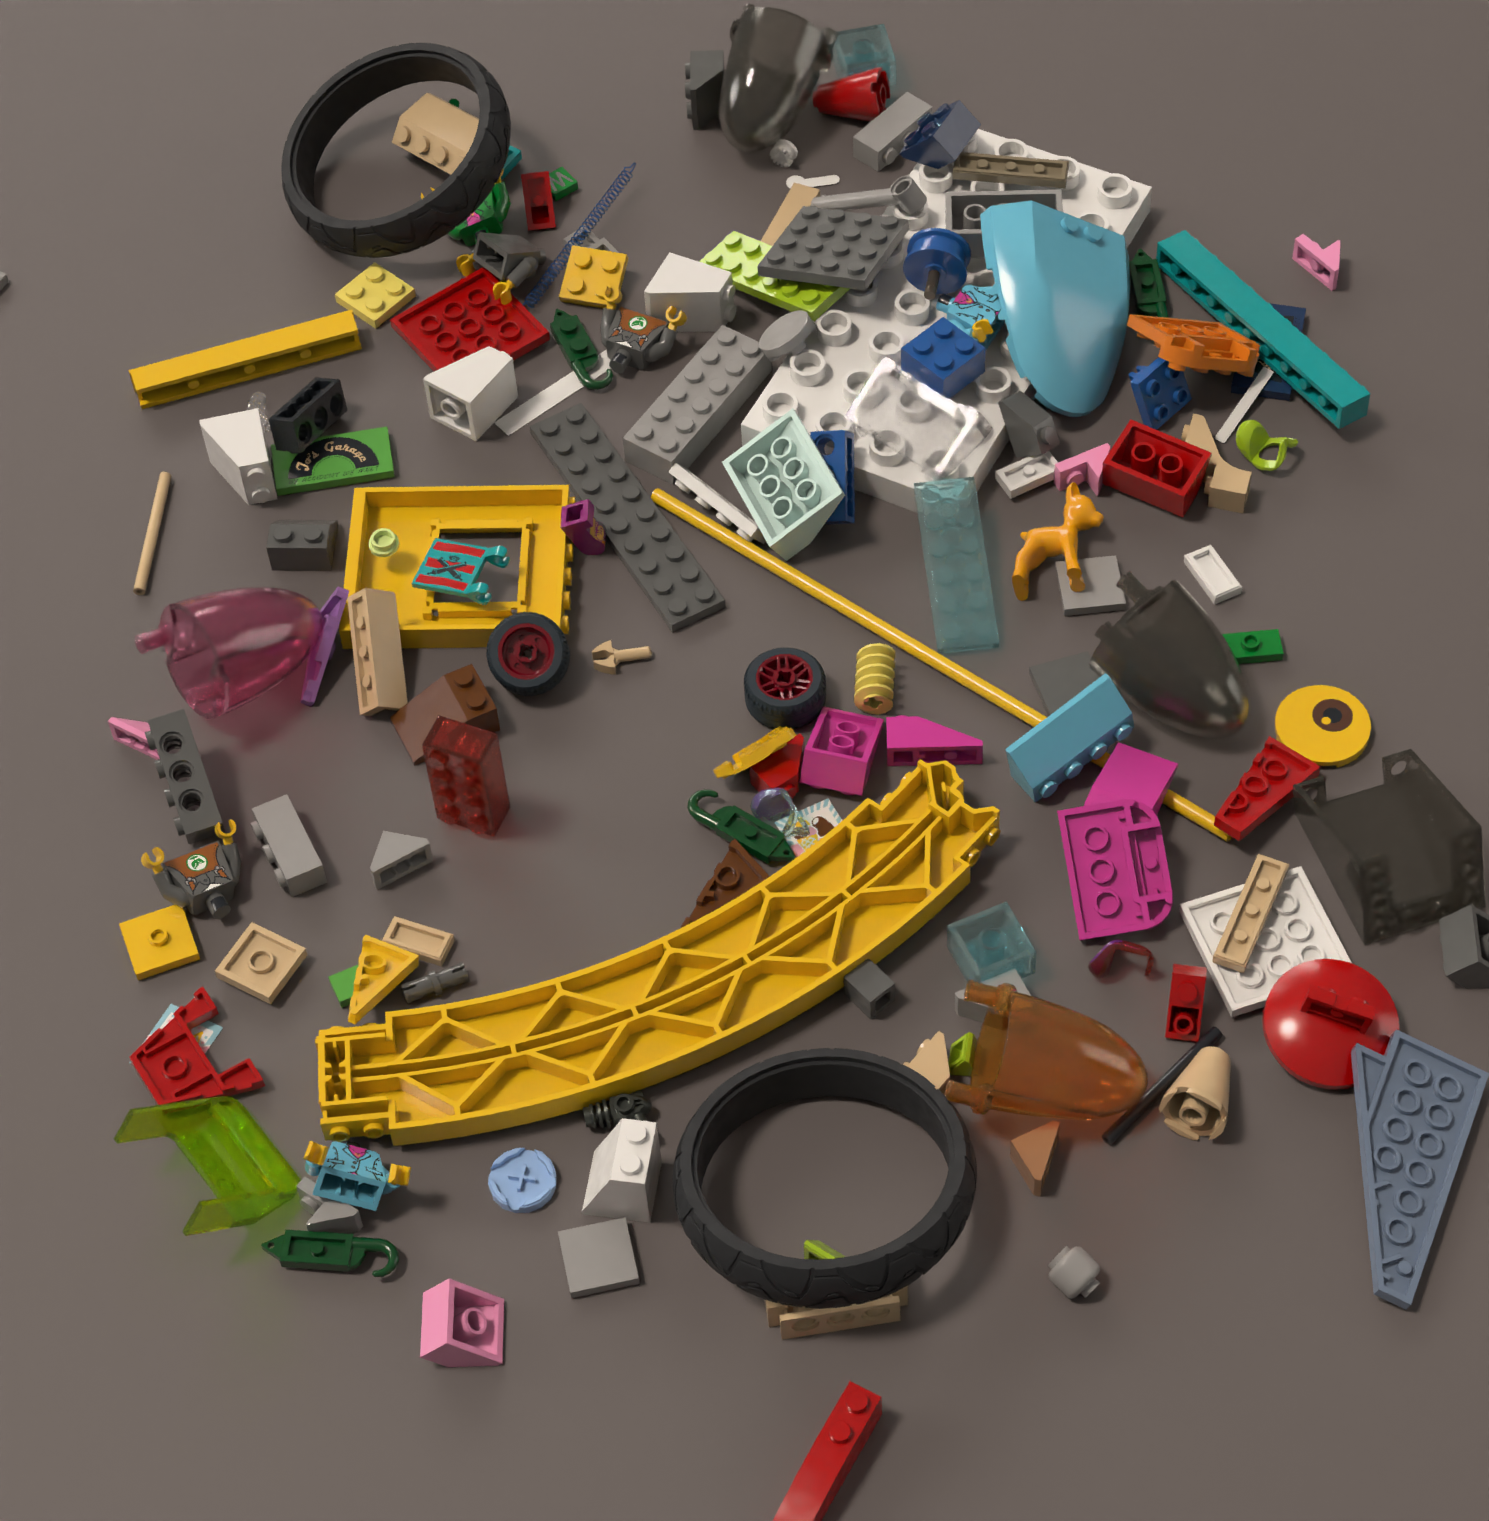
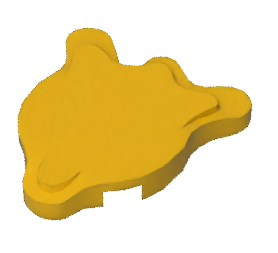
[713,726,796,779]

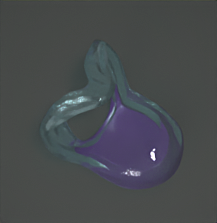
[750,788,810,837]

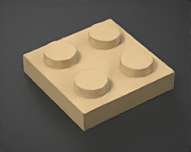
[215,922,307,1004]

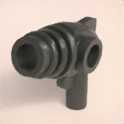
[583,1090,652,1128]

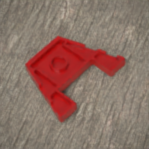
[129,986,265,1112]

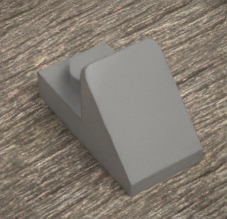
[296,1176,363,1234]

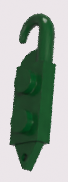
[1129,248,1169,318]
[550,308,613,390]
[687,789,794,864]
[261,1229,399,1277]

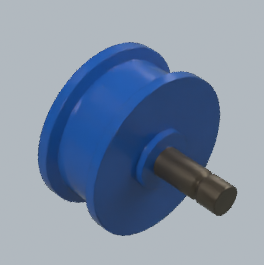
[903,228,971,300]

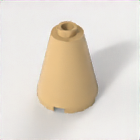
[1159,1047,1231,1140]

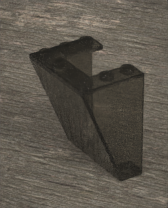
[1293,749,1486,945]

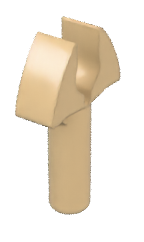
[592,640,651,674]

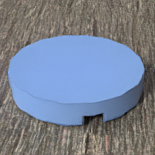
[488,1148,557,1213]

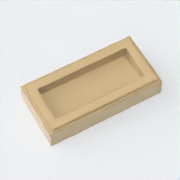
[382,916,455,967]

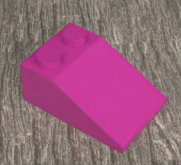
[800,706,884,796]
[1084,742,1178,815]

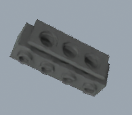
[144,708,225,844]

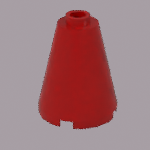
[812,67,891,122]

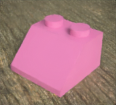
[420,1278,504,1367]

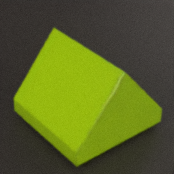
[948,1032,982,1076]

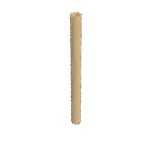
[133,472,172,595]

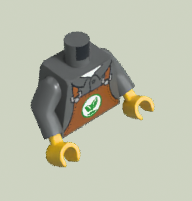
[600,286,687,374]
[141,819,242,919]

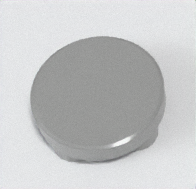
[759,310,816,361]

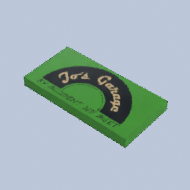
[271,427,395,496]

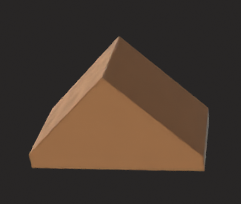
[1010,1120,1060,1197]

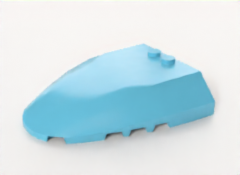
[980,200,1130,417]

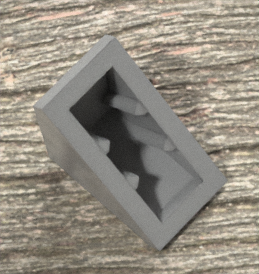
[370,831,434,890]

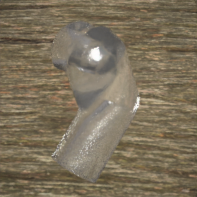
[246,392,271,432]

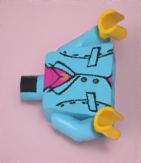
[936,285,1005,350]
[303,1141,411,1211]

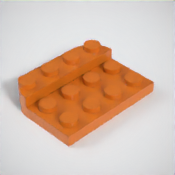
[1127,314,1260,377]

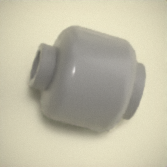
[1047,1246,1100,1299]

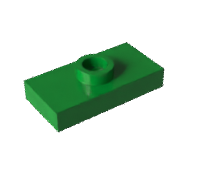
[1216,629,1284,666]

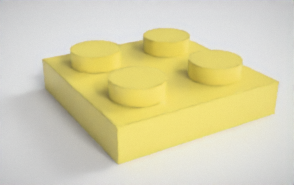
[335,262,416,329]

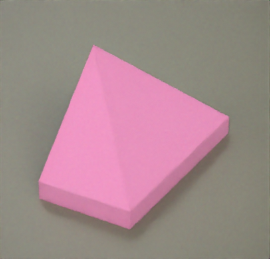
[108,717,160,760]

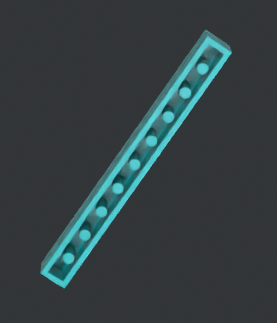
[1156,230,1370,429]

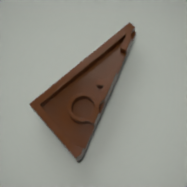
[681,839,770,928]

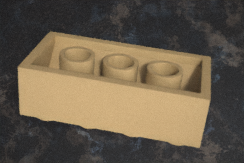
[392,93,479,175]

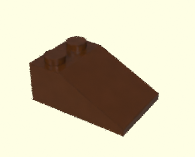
[390,664,500,766]

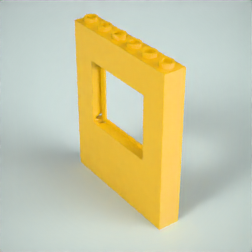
[339,485,576,649]

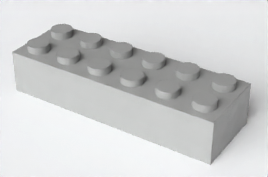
[623,325,772,485]

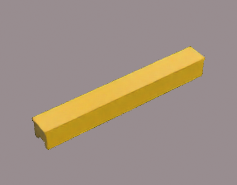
[128,309,362,409]

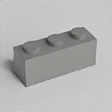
[853,92,932,172]
[250,794,327,897]

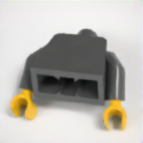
[456,232,546,305]

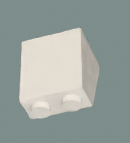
[644,252,737,332]
[423,346,518,441]
[199,408,278,505]
[582,1118,662,1223]

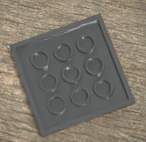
[757,206,909,290]

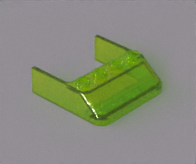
[114,1096,301,1236]

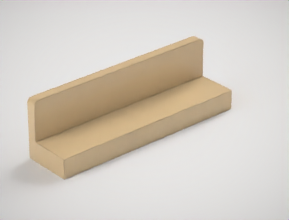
[347,588,408,716]

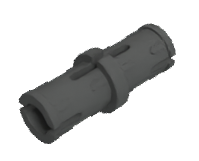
[400,962,470,1004]

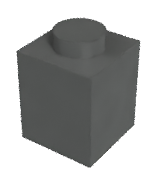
[844,958,895,1019]

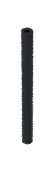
[1101,1026,1223,1145]

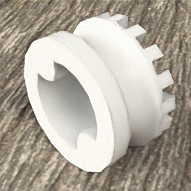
[770,139,798,168]

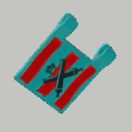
[411,538,510,605]

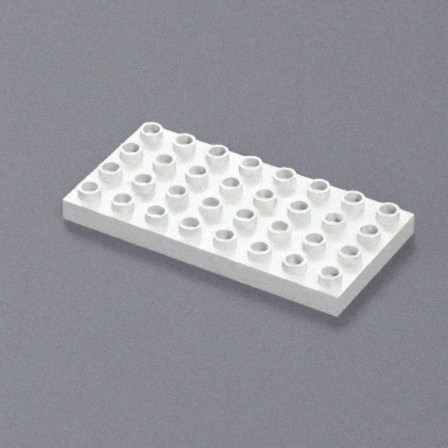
[741,129,1152,527]

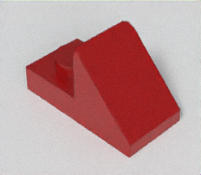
[521,171,556,231]

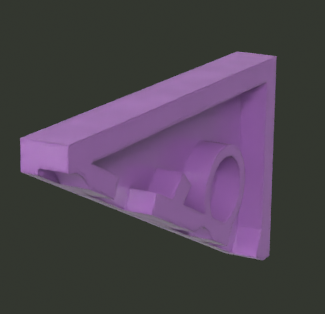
[300,587,349,707]

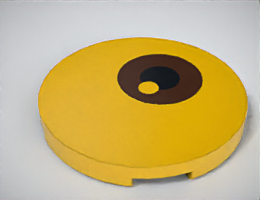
[1274,685,1371,767]

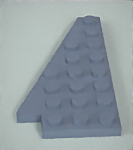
[1351,1029,1489,1310]

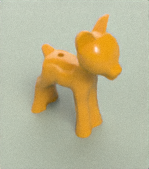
[1012,482,1104,601]

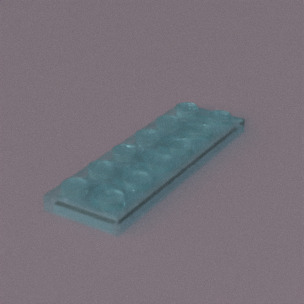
[913,477,1000,654]

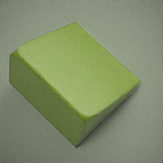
[804,1240,845,1260]

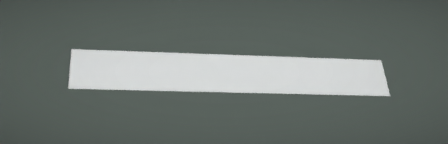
[494,349,611,436]

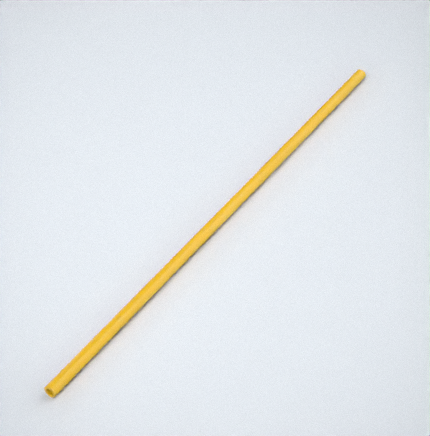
[651,488,1232,842]

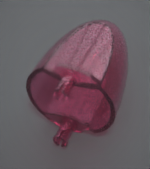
[135,587,323,719]

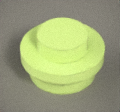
[369,528,399,557]

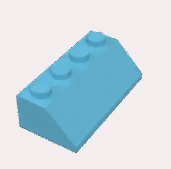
[1005,673,1134,803]

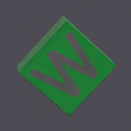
[549,167,578,201]

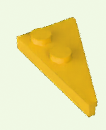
[348,935,419,1024]

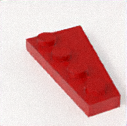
[1214,736,1320,841]

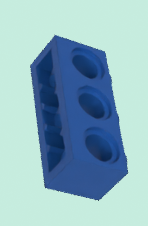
[810,430,855,525]

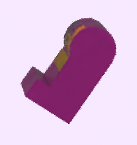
[560,499,606,555]

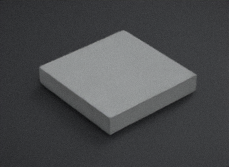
[1055,555,1126,616]
[558,1217,640,1298]

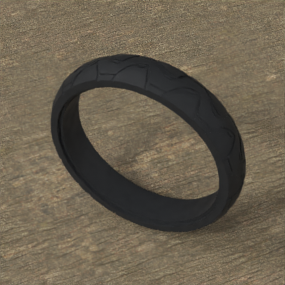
[281,43,511,258]
[673,1048,977,1309]

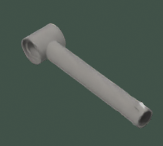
[811,175,927,214]

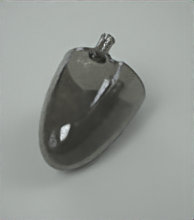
[718,4,838,152]
[1089,571,1249,739]

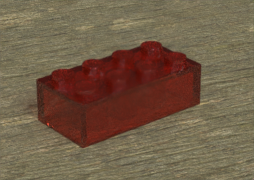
[422,715,511,837]

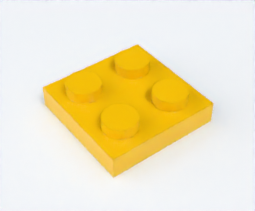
[559,245,628,309]

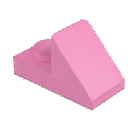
[1292,234,1340,291]
[1054,443,1110,496]

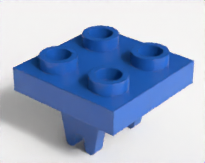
[1128,357,1192,430]

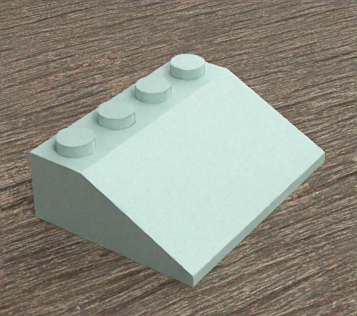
[722,408,845,561]

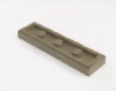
[952,152,1069,189]

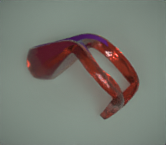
[1087,940,1154,979]

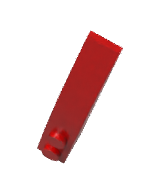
[773,1381,882,1521]

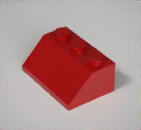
[1102,419,1212,517]

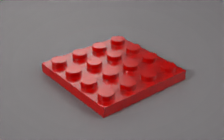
[390,267,550,371]

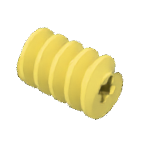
[854,643,896,715]

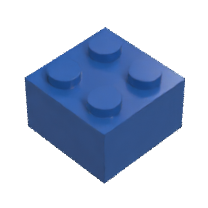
[901,317,986,404]

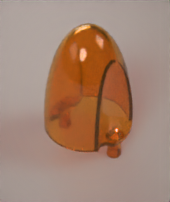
[945,980,1148,1120]

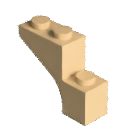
[1181,414,1252,514]

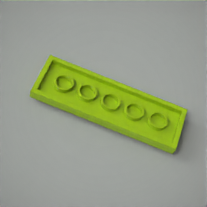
[699,231,851,321]

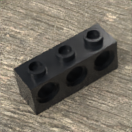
[268,377,348,454]

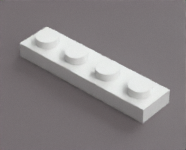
[669,462,766,544]

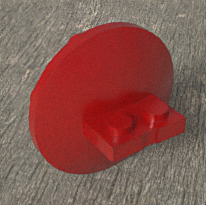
[1262,959,1399,1089]

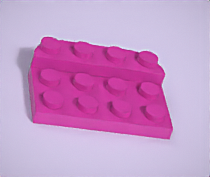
[1057,799,1173,941]

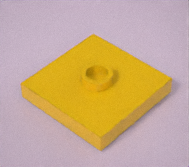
[119,905,200,980]

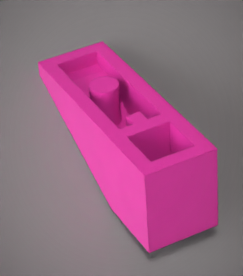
[886,715,983,766]

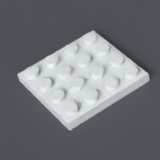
[1179,866,1352,1017]

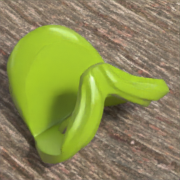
[1236,420,1298,471]

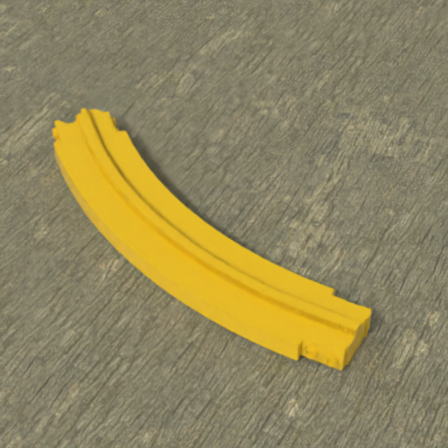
[315,759,1001,1146]

